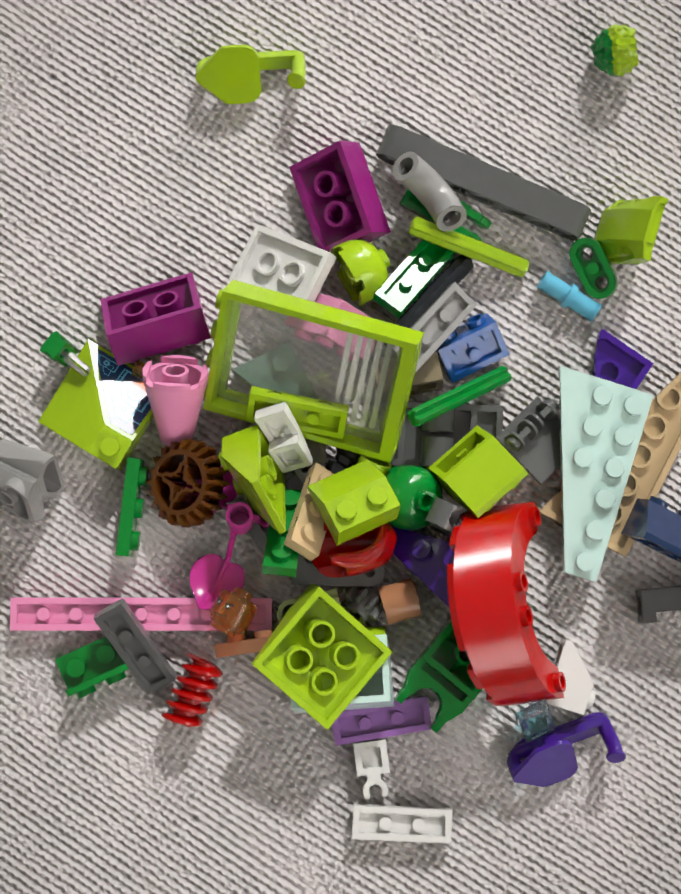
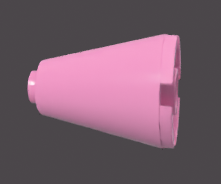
[142,355,209,447]

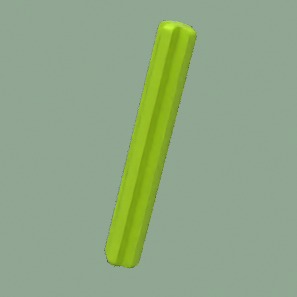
[409,216,529,278]

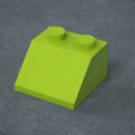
[307,459,400,546]

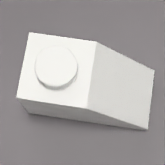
[544,638,596,715]

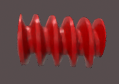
[161,653,223,727]

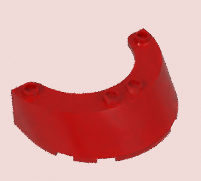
[447,502,566,707]

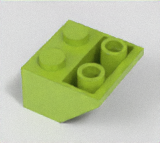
[428,425,528,518]

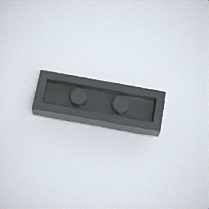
[94,598,177,695]

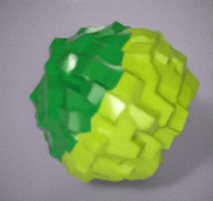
[590,24,639,76]

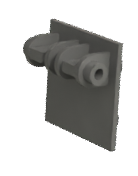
[496,396,561,485]

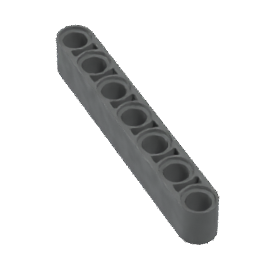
[376,124,591,241]

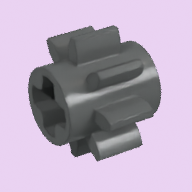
[341,586,384,627]

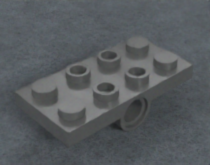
[373,400,504,468]

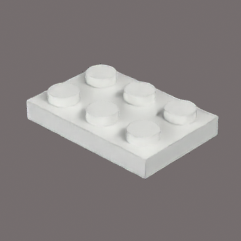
[228,224,337,302]

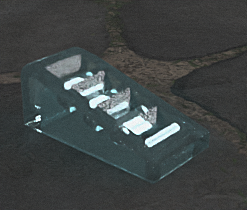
[515,699,556,743]

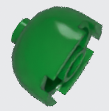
[386,464,443,531]

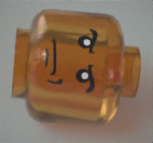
[208,586,257,638]

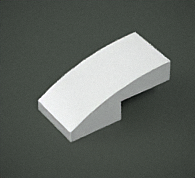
[254,402,313,473]

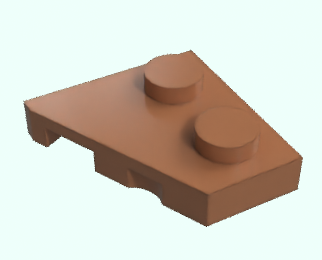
[214,629,274,658]

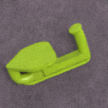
[195,45,306,104]

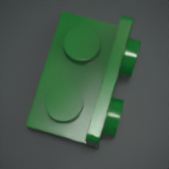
[55,636,129,699]

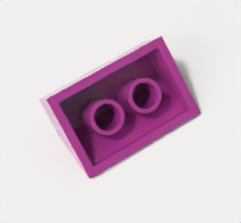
[289,140,391,252]
[100,272,211,366]

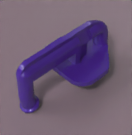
[507,712,626,787]

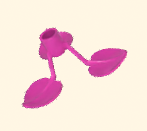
[190,465,269,610]

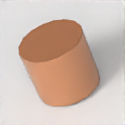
[378,578,422,625]

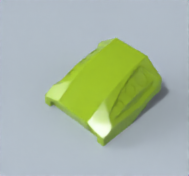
[595,196,668,265]

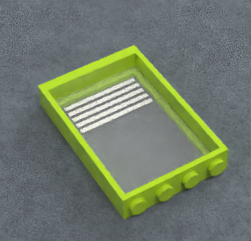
[203,279,424,463]

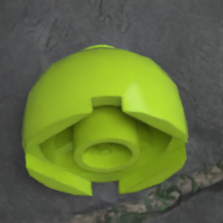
[330,239,390,306]

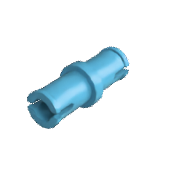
[536,270,602,322]

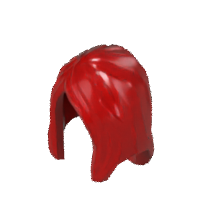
[312,522,397,578]

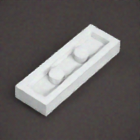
[352,804,452,844]

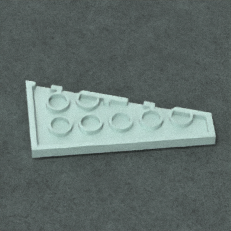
[558,365,654,582]

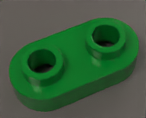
[569,238,618,299]

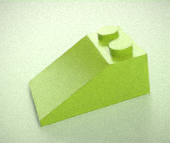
[219,424,286,534]

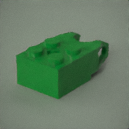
[394,617,482,733]

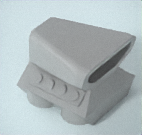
[0,439,65,522]

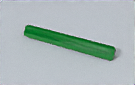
[407,366,512,427]

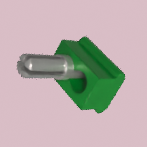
[40,331,91,376]

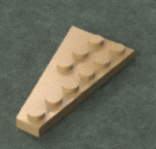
[539,372,681,557]

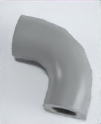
[392,151,467,231]

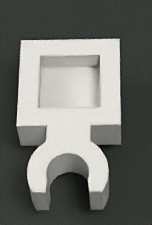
[353,738,390,799]

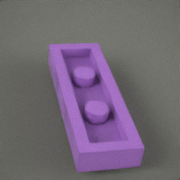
[332,695,432,746]

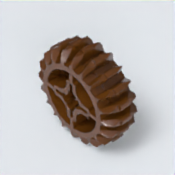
[145,439,230,528]

